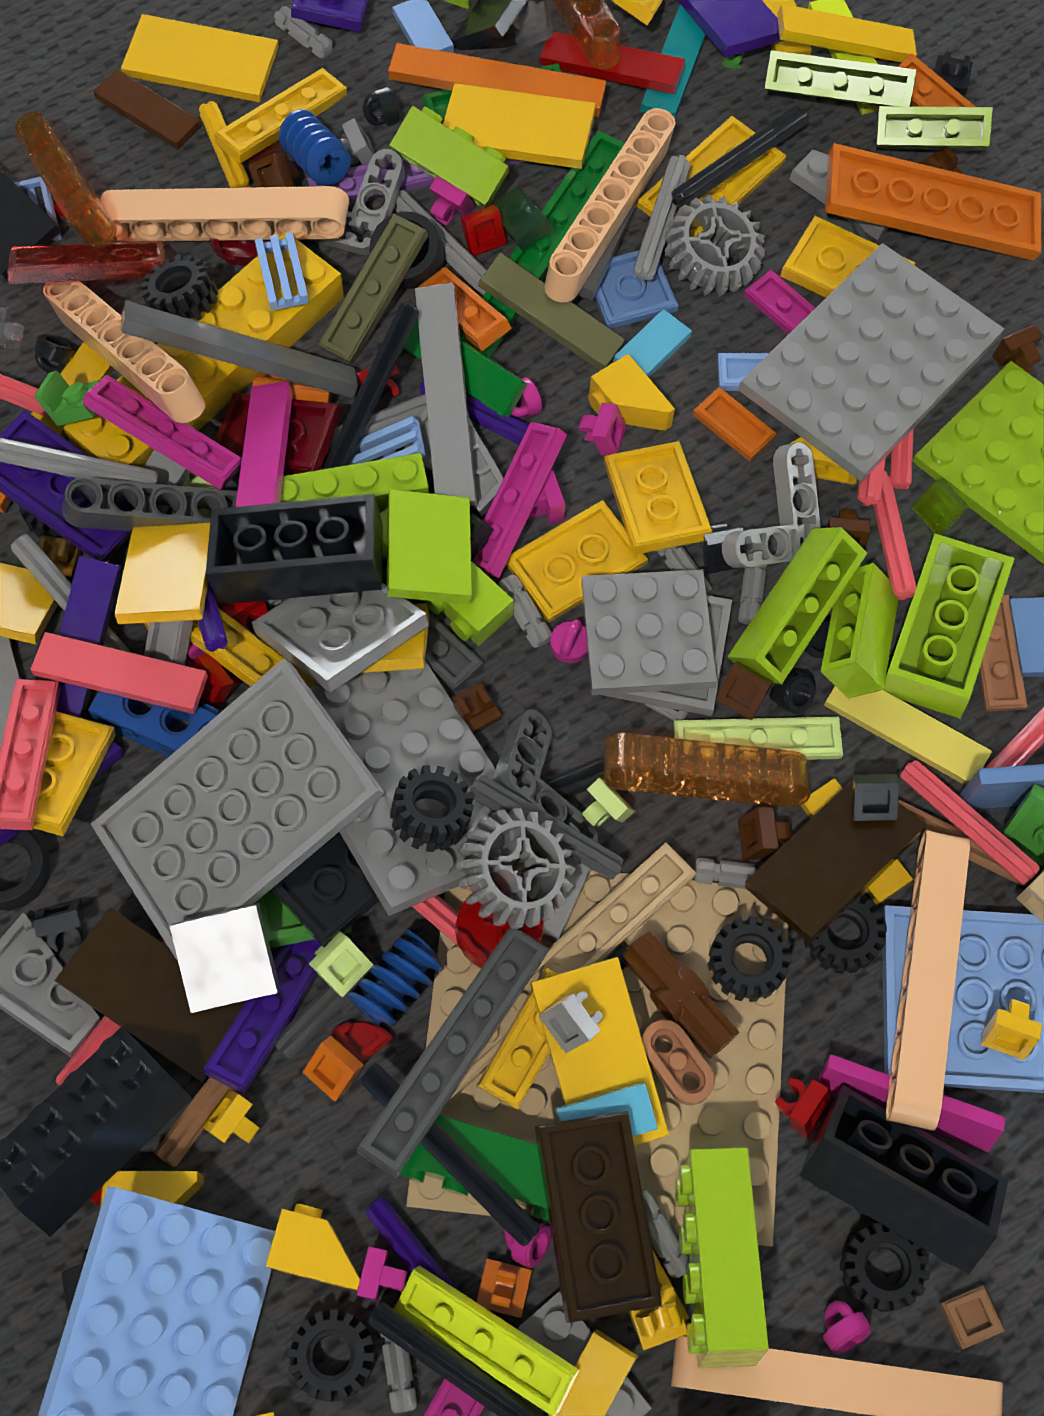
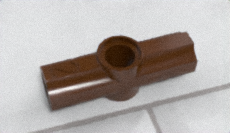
[621,931,740,1060]

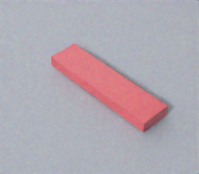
[30,632,208,714]
[0,679,60,830]

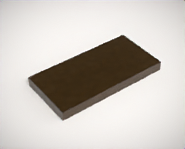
[745,772,927,944]
[54,907,246,1084]
[534,1111,662,1323]

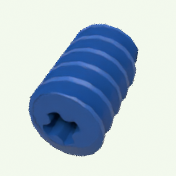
[279,109,351,186]
[347,929,444,1026]

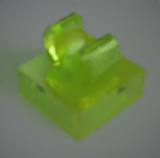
[912,478,969,535]

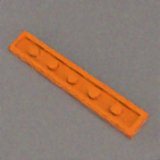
[388,43,606,117]

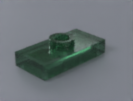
[488,186,553,250]

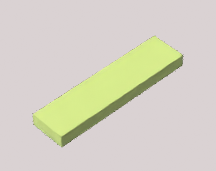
[673,716,843,763]

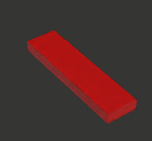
[539,31,685,94]

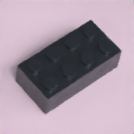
[206,494,383,605]
[0,1026,191,1237]
[799,1085,1008,1275]

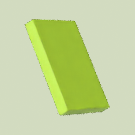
[387,489,472,604]

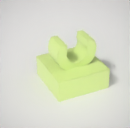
[582,778,635,828]
[309,932,373,998]

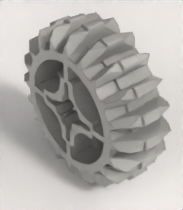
[665,194,765,297]
[455,808,576,929]

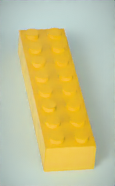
[63,231,344,468]

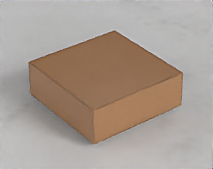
[939,1285,1004,1350]

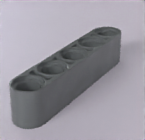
[61,477,237,532]

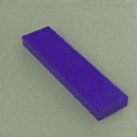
[47,556,123,719]
[204,939,321,1095]

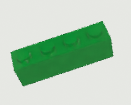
[399,1115,550,1223]

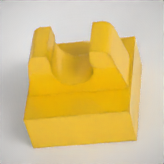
[981,999,1042,1060]
[201,1089,260,1143]
[629,1285,687,1350]

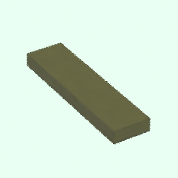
[318,214,429,365]
[478,252,625,370]

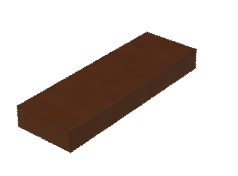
[93,69,201,150]

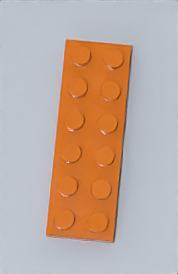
[825,143,1041,261]

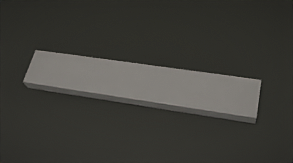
[415,282,478,506]

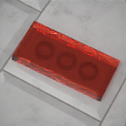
[7,241,166,284]

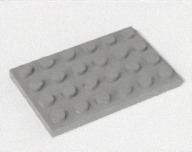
[738,243,1005,482]
[91,659,385,960]
[309,660,535,916]

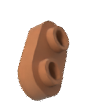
[642,1020,715,1106]

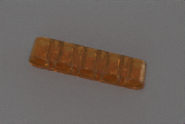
[552,0,620,69]
[14,111,117,249]
[604,733,810,807]

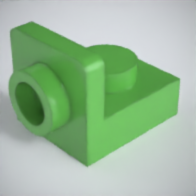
[35,371,100,426]

